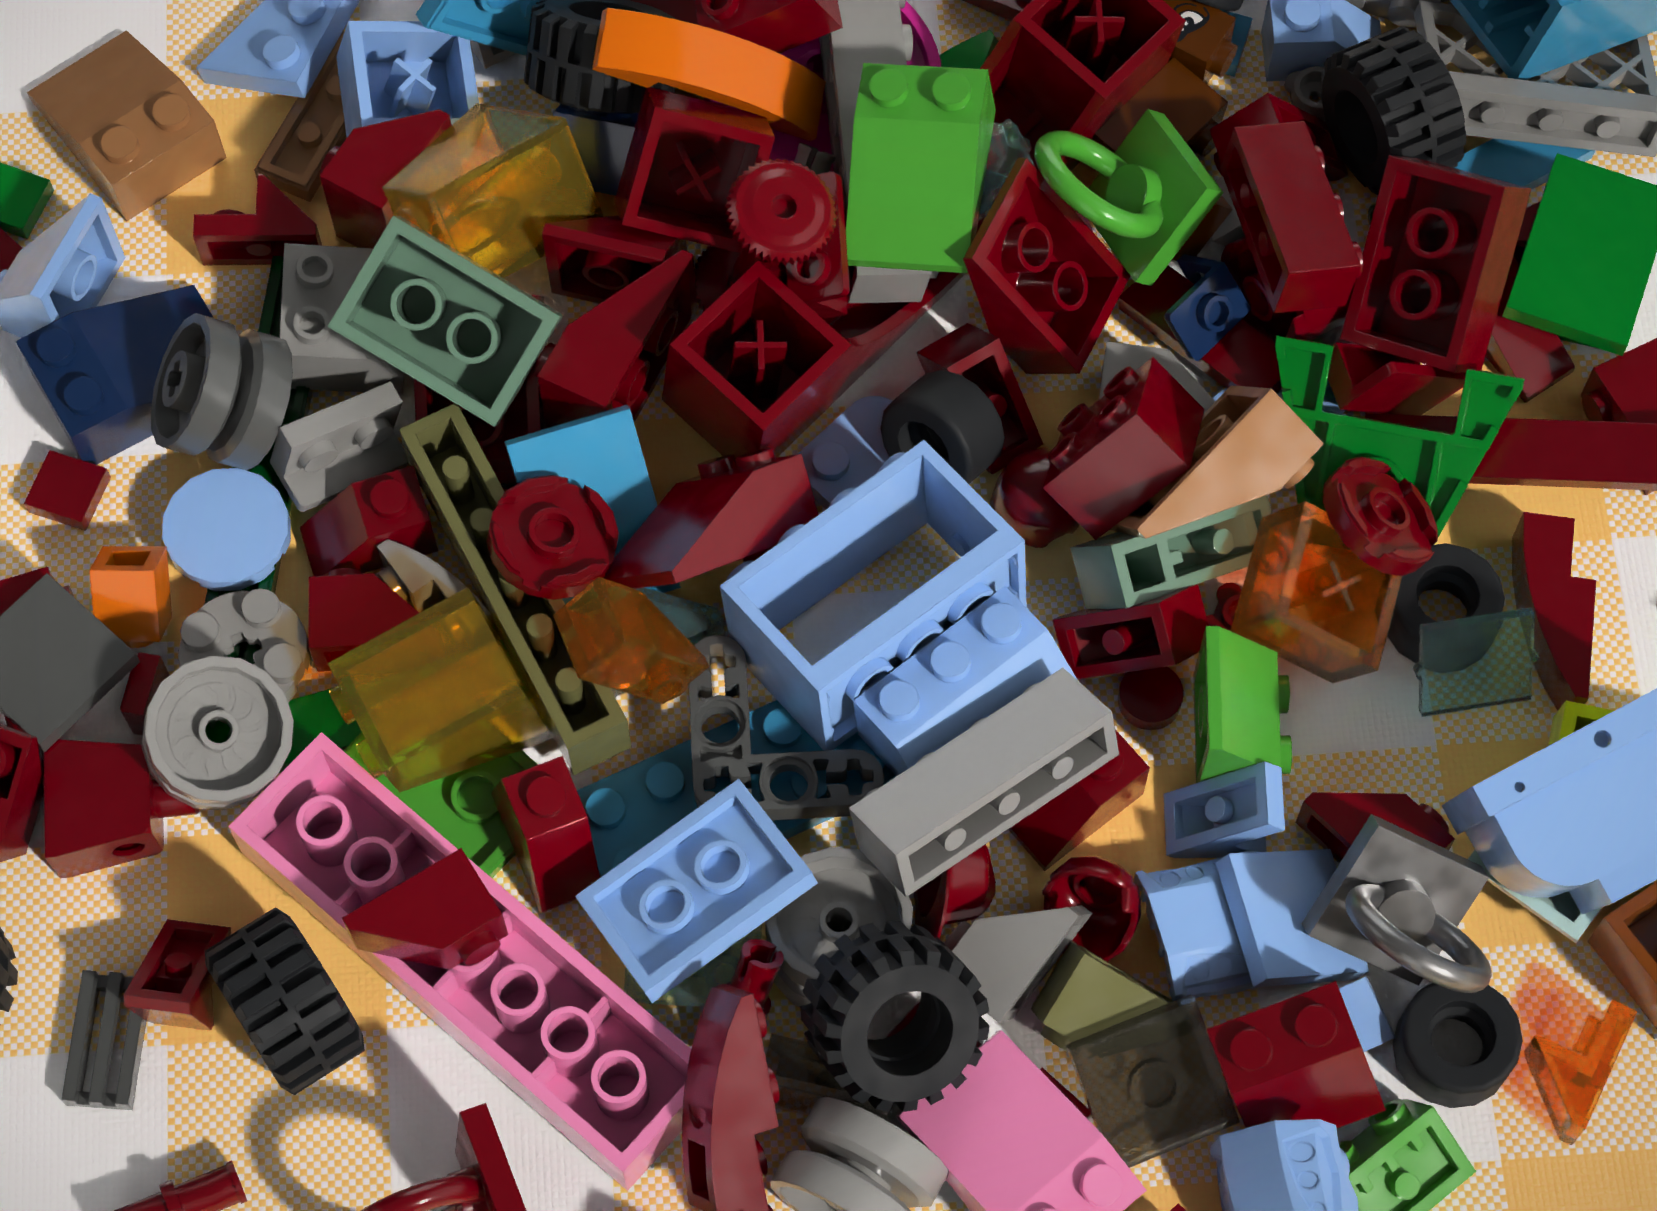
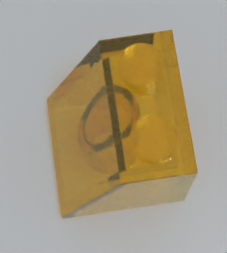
[382,103,604,279]
[328,587,553,792]

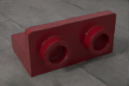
[786,171,850,319]

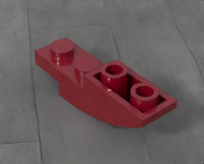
[682,984,780,1211]

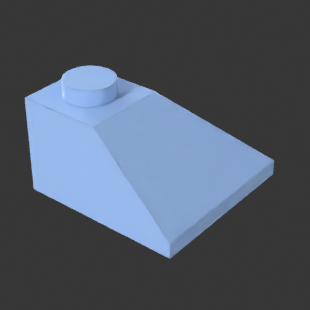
[0,193,126,338]

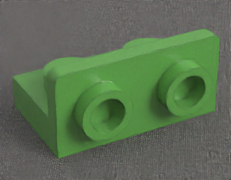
[1339,1099,1476,1211]

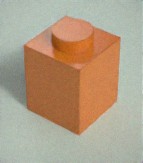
[89,546,172,648]

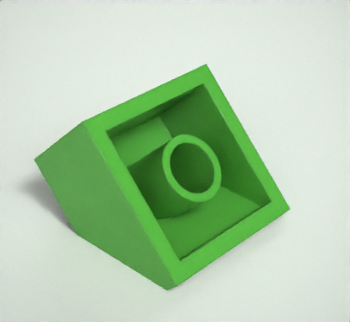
[1193,626,1292,783]

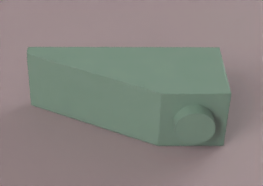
[1070,495,1282,609]

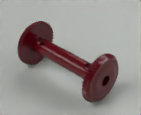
[694,158,837,313]

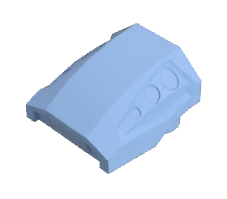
[1134,850,1258,1003]
[1210,1119,1358,1211]

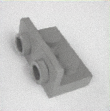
[270,381,408,512]

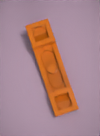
[592,8,826,141]

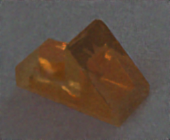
[1524,999,1637,1146]

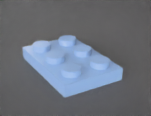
[575,779,818,1003]

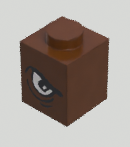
[1163,0,1238,84]

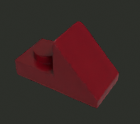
[193,173,322,266]
[124,919,231,1031]

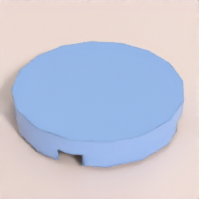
[162,468,291,591]

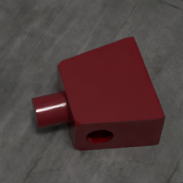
[44,739,199,879]

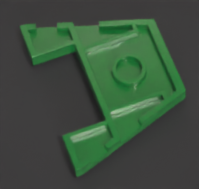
[1275,335,1525,541]

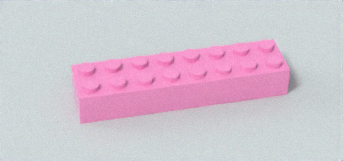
[228,732,691,1191]

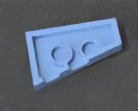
[196,0,360,98]

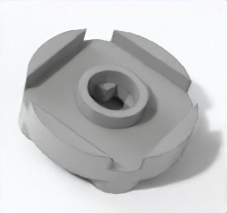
[178,588,311,703]

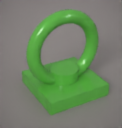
[1034,109,1224,286]

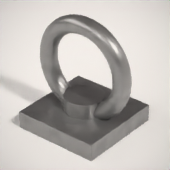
[1302,814,1492,993]

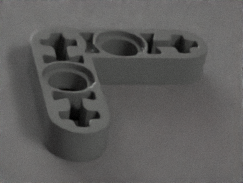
[688,635,884,820]

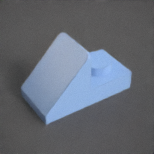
[1163,761,1285,858]

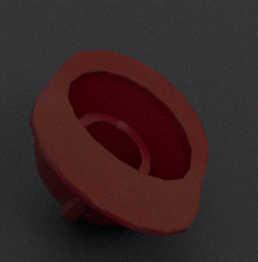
[913,844,996,939]

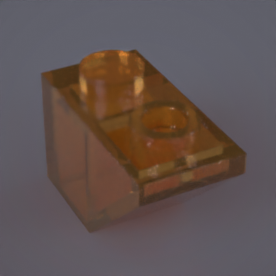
[553,577,709,704]

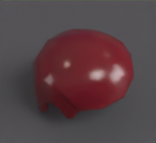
[990,447,1079,548]
[1042,856,1141,961]

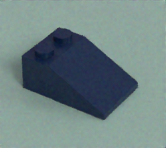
[16,285,214,465]

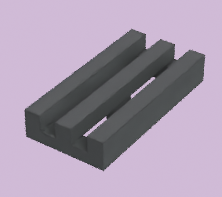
[61,970,147,1111]

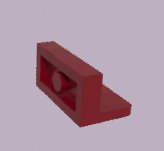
[1328,342,1466,415]

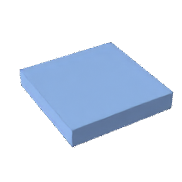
[1215,849,1370,987]

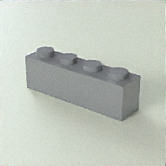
[849,668,1119,897]

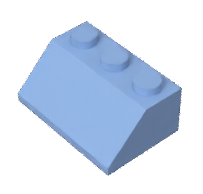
[853,586,1077,776]

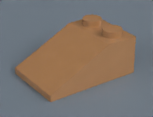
[27,30,227,222]
[1110,385,1324,539]

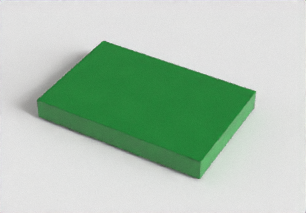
[1502,153,1657,356]

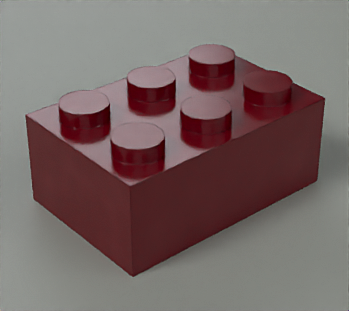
[1340,155,1531,373]

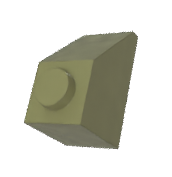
[1030,940,1198,1056]

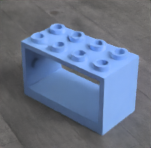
[720,440,1027,751]

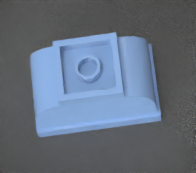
[1441,688,1657,914]

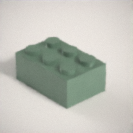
[327,216,564,427]

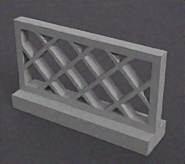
[1414,1,1657,157]

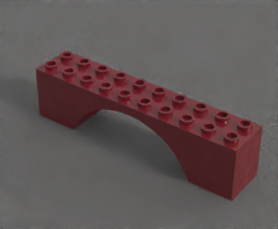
[662,0,1186,464]

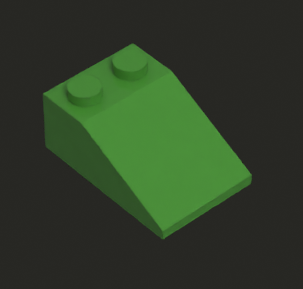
[846,63,996,273]

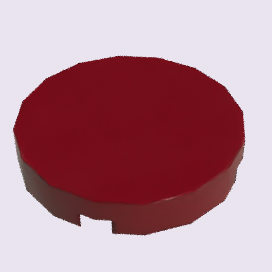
[1323,456,1438,576]
[487,475,619,600]

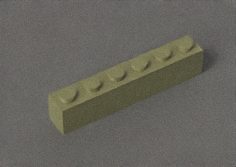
[399,403,632,776]

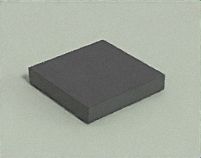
[0,573,140,752]

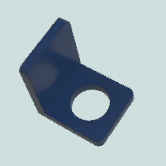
[1164,254,1252,361]

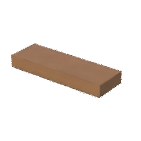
[254,31,347,202]

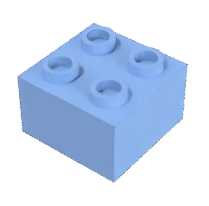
[336,21,483,163]

